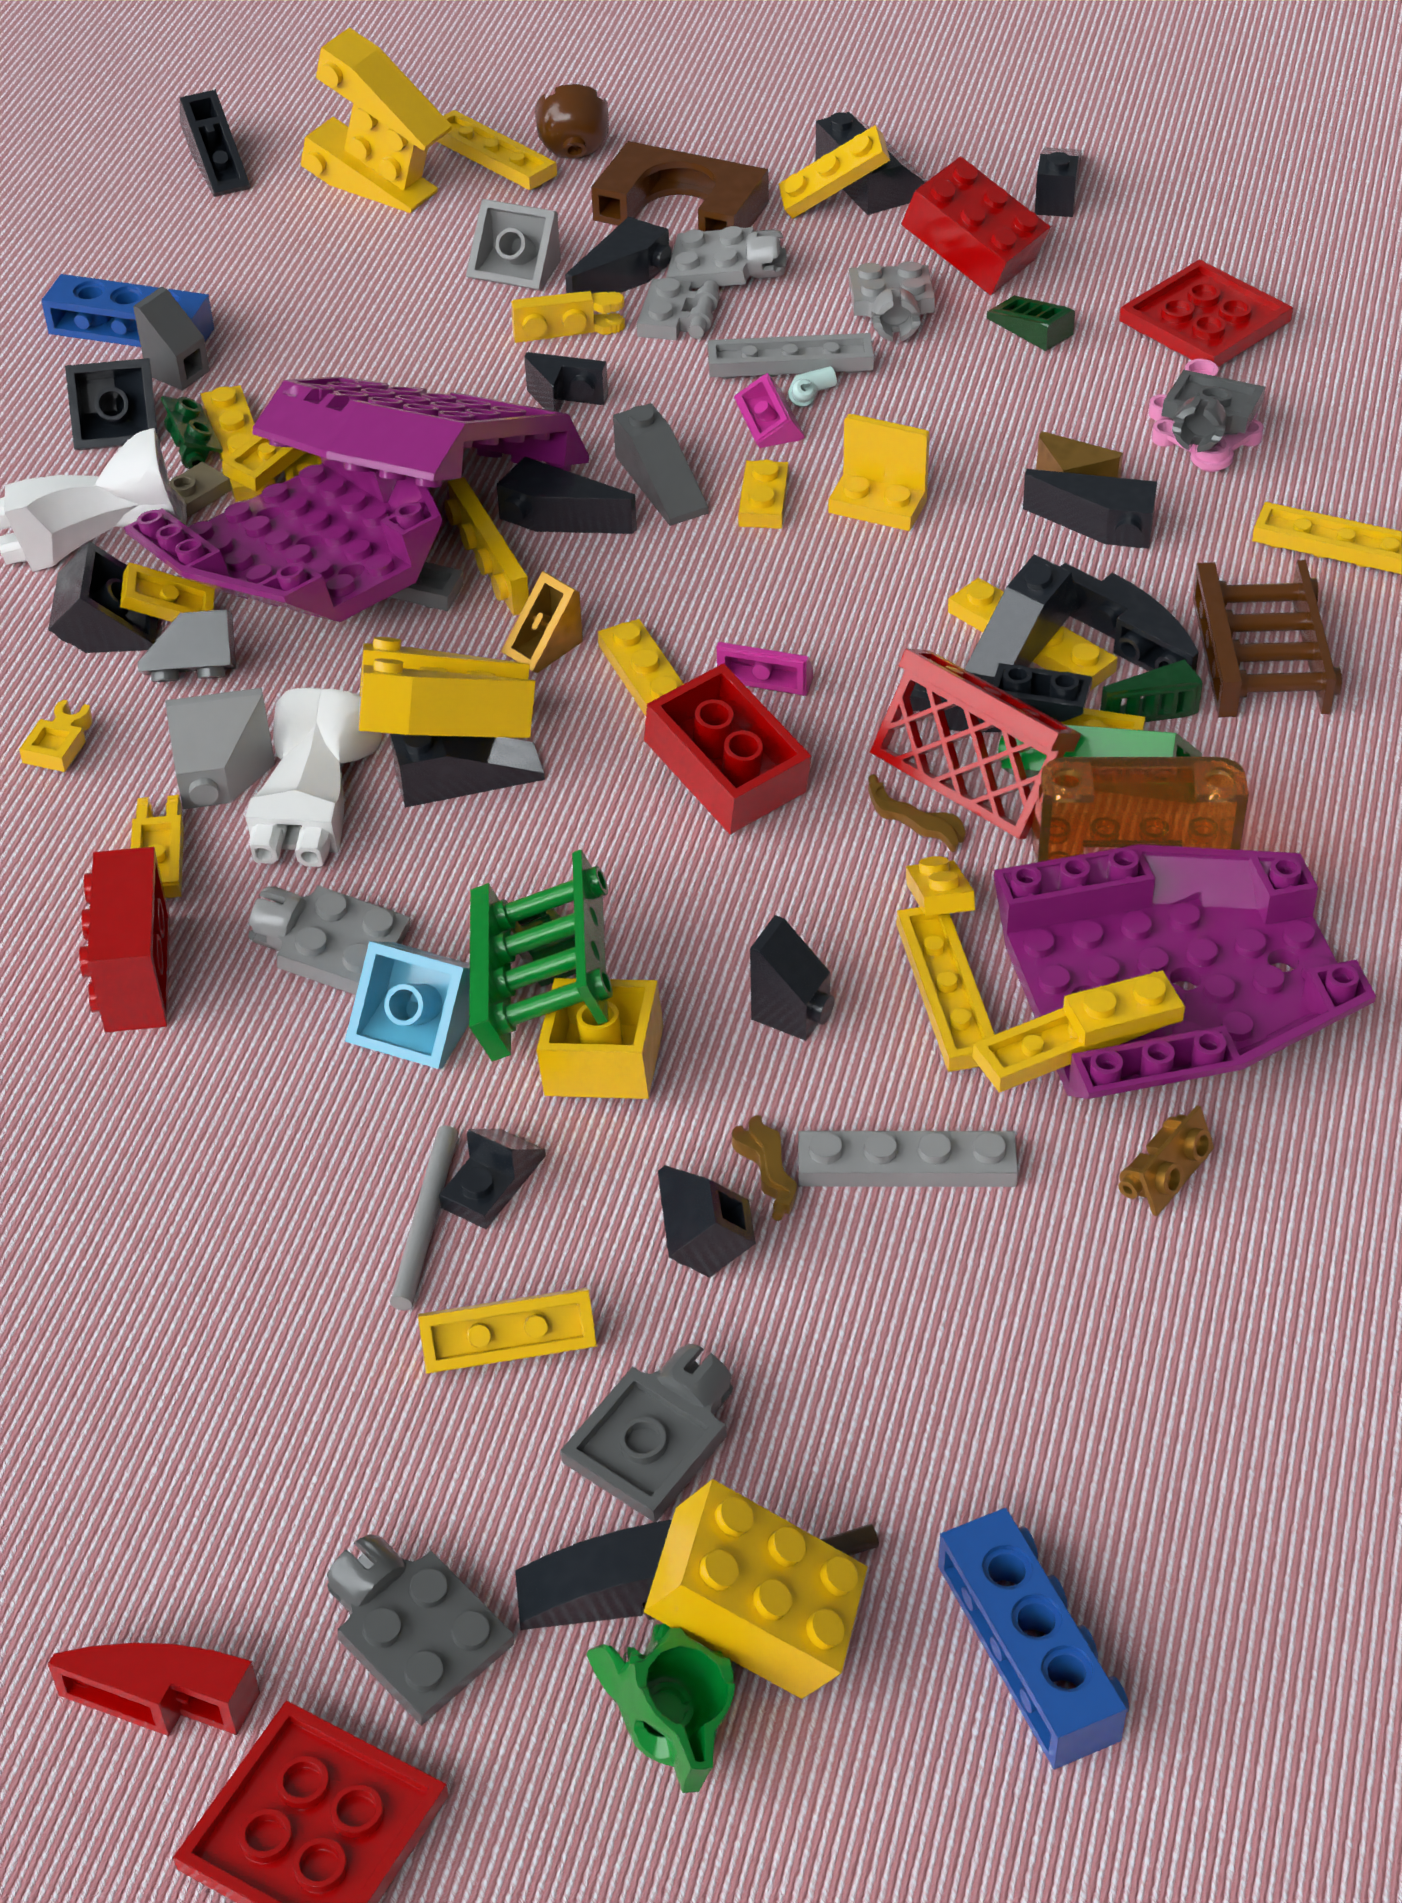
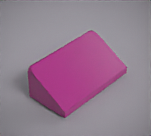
[734,373,805,448]
[716,642,813,696]

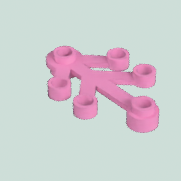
[1148,359,1264,472]

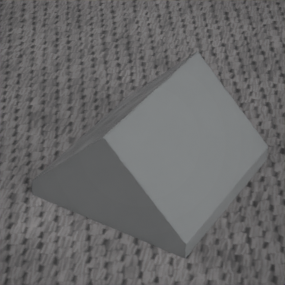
[466,199,561,291]

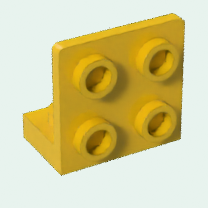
[828,413,930,531]

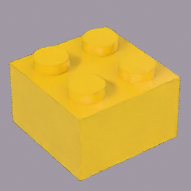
[536,978,664,1099]

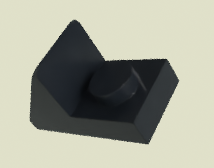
[524,352,608,412]
[439,1129,546,1229]

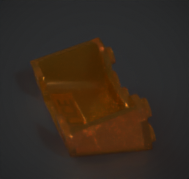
[1031,757,1249,863]

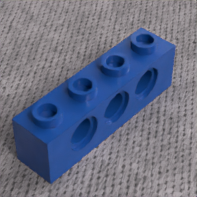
[41,274,214,347]
[938,1507,1129,1770]

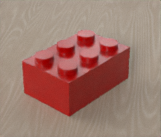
[901,156,1051,295]
[644,663,812,835]
[79,847,170,1032]

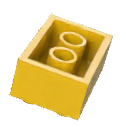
[644,1479,868,1699]

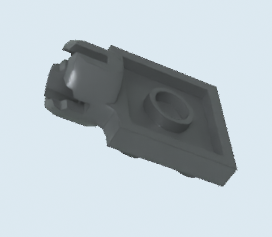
[1161,370,1266,452]
[560,1344,733,1522]
[327,1534,514,1726]

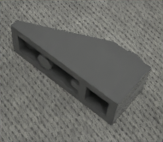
[613,403,709,526]

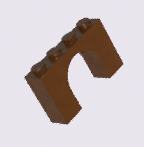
[591,141,769,231]

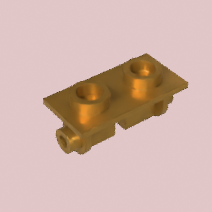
[1118,1105,1214,1216]

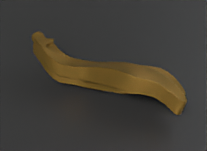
[868,774,966,852]
[732,1115,797,1221]

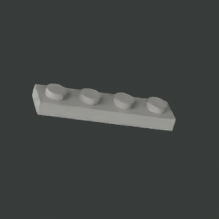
[708,333,874,379]
[798,1131,1018,1187]

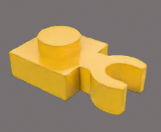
[19,700,93,772]

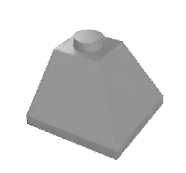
[165,688,275,809]

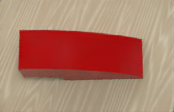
[48,1643,260,1736]

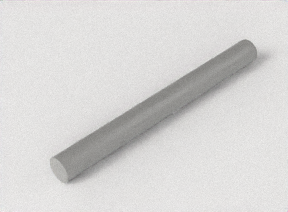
[390,1125,458,1310]

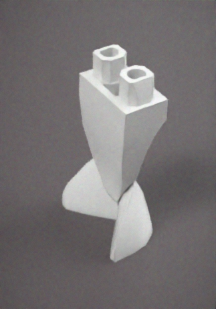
[0,428,187,572]
[245,688,382,867]

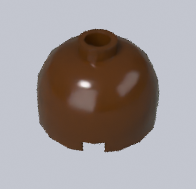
[535,84,609,159]

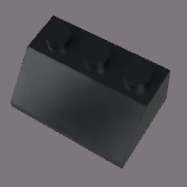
[815,112,927,215]

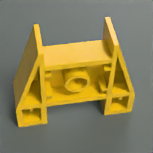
[300,27,452,213]
[359,637,536,738]

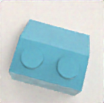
[345,941,470,1069]

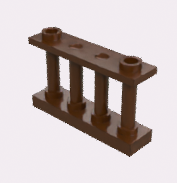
[1193,560,1342,718]

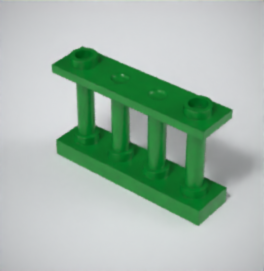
[469,849,613,1062]

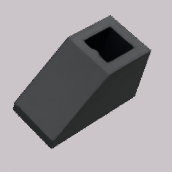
[658,1165,756,1277]

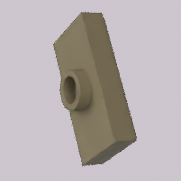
[169,461,232,518]

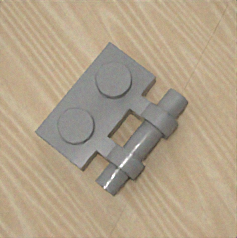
[637,278,720,340]

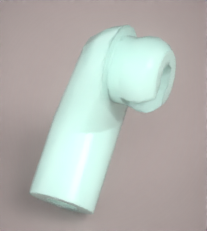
[788,366,837,407]

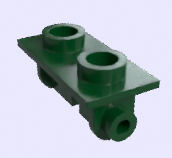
[161,396,223,469]

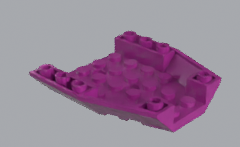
[252,376,589,487]
[124,457,442,623]
[994,844,1376,1099]

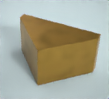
[1036,431,1123,478]
[501,571,583,673]

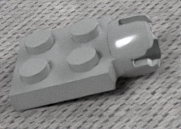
[666,226,787,289]
[849,261,935,342]
[248,885,410,995]

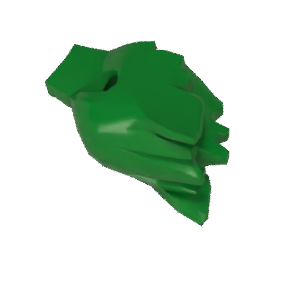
[586,1623,735,1793]

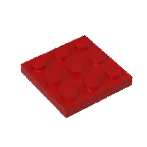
[1119,259,1293,367]
[173,1700,449,1903]

